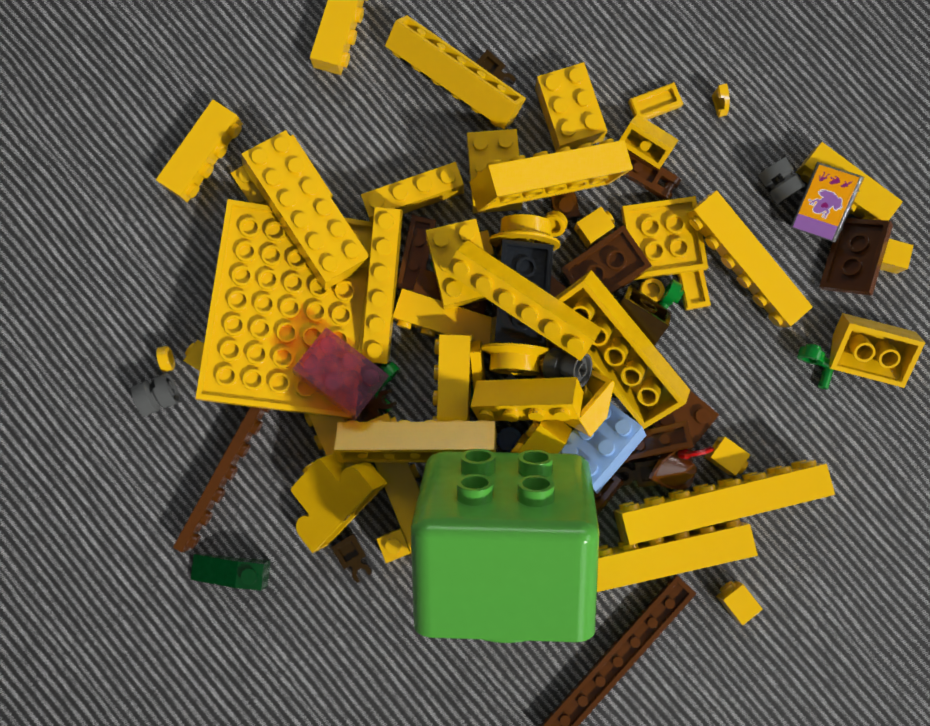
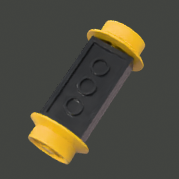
[481,214,560,376]

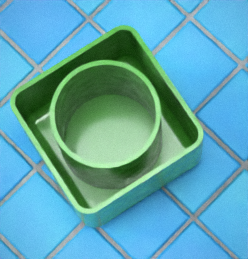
[411,449,599,643]

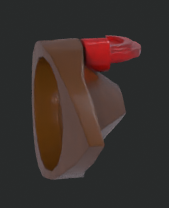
[649,446,714,489]

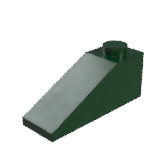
[191,554,270,591]

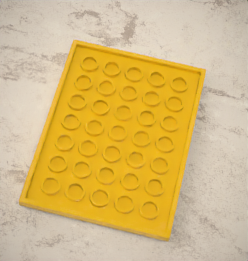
[195,199,373,420]

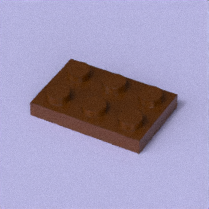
[819,218,893,296]
[561,225,652,295]

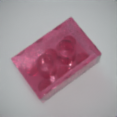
[293,328,389,421]

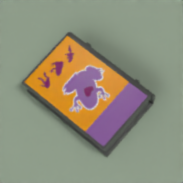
[790,162,864,242]

